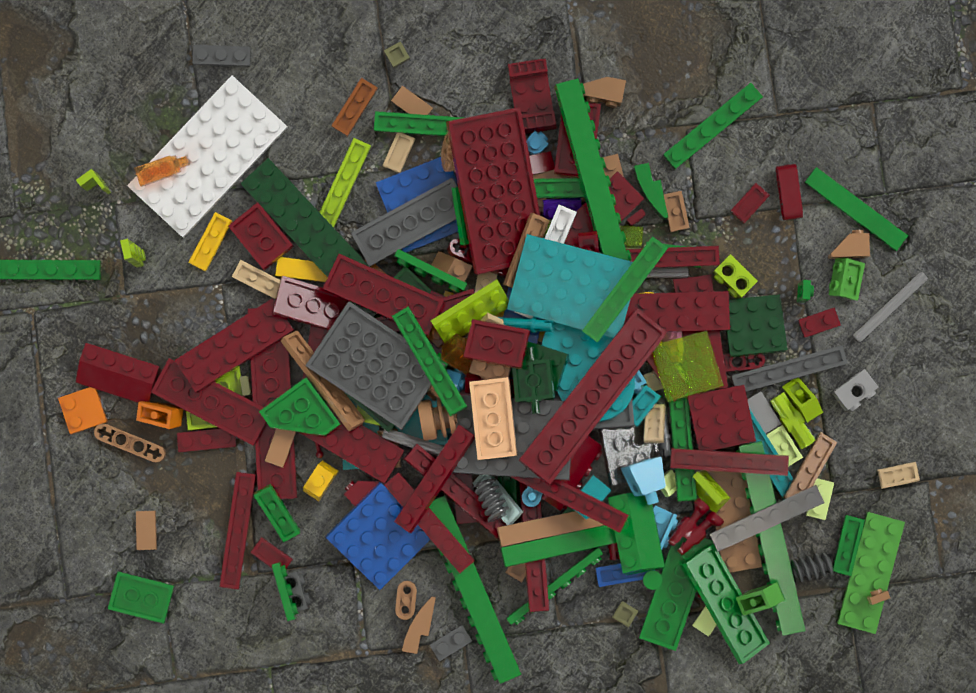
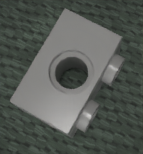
[831,369,878,411]

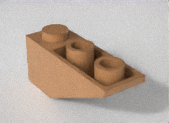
[583,77,626,108]

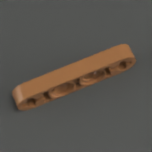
[94,424,166,463]

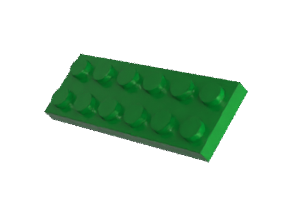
[639,528,713,651]
[682,543,770,664]

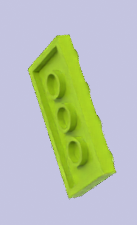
[431,279,509,346]

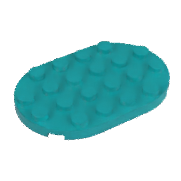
[542,322,635,422]

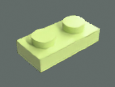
[766,425,803,467]
[806,479,834,520]

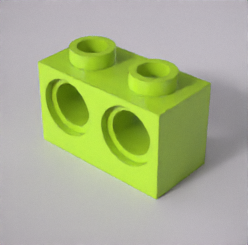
[713,254,758,299]

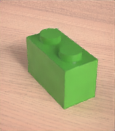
[736,582,784,616]

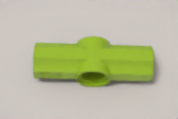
[770,392,816,449]

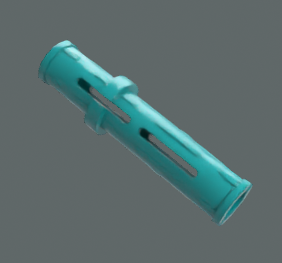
[498,317,555,333]

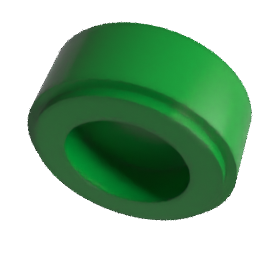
[643,570,662,590]

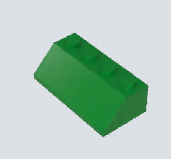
[608,493,665,575]

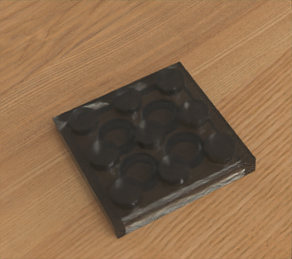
[598,420,660,486]

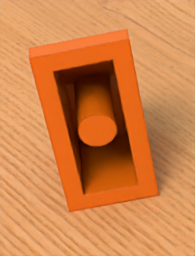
[136,401,183,429]

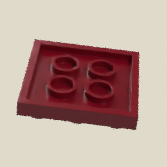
[687,385,756,450]

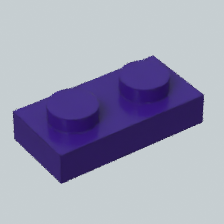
[542,198,581,220]

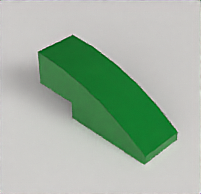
[633,163,668,220]

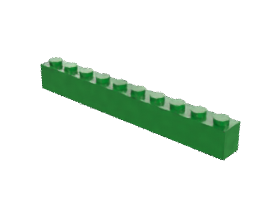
[554,79,632,261]
[736,440,806,636]
[429,496,521,684]

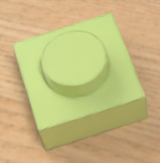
[661,470,676,497]

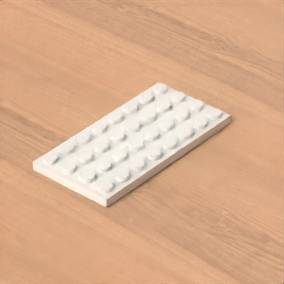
[127,76,288,238]

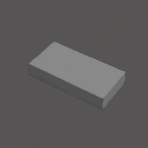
[747,391,781,434]

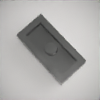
[430,624,472,661]

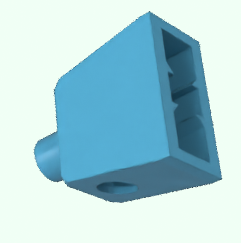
[621,456,666,505]

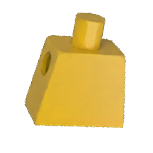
[303,461,339,501]

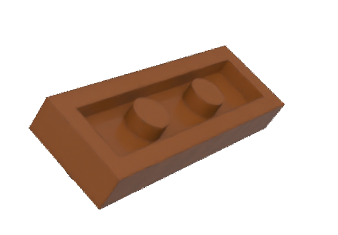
[331,78,378,137]

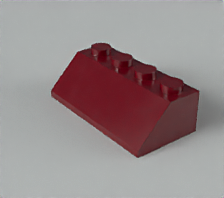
[76,343,161,403]
[541,436,603,511]

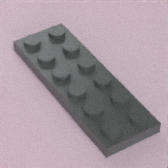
[351,178,457,267]

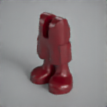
[668,498,724,555]

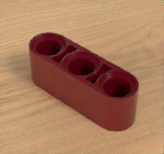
[776,164,803,220]

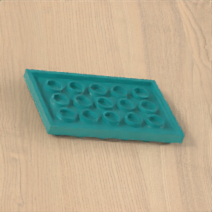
[507,234,633,338]

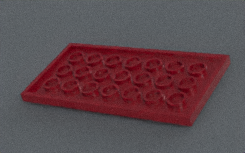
[446,107,545,274]

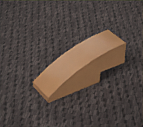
[402,596,436,654]

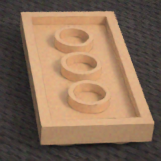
[469,377,517,460]

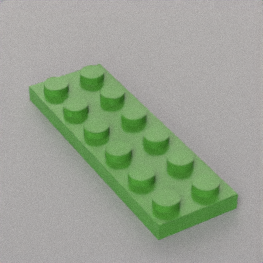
[837,512,905,634]

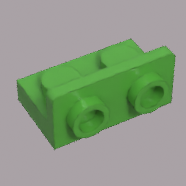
[829,258,865,301]

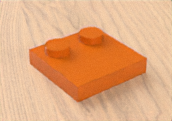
[58,387,108,435]

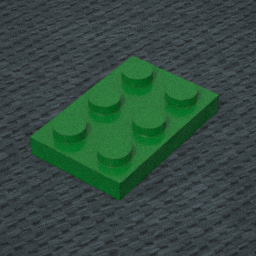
[108,571,175,624]

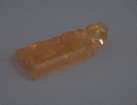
[134,155,190,187]

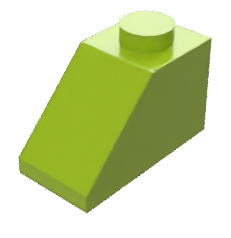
[782,377,823,423]

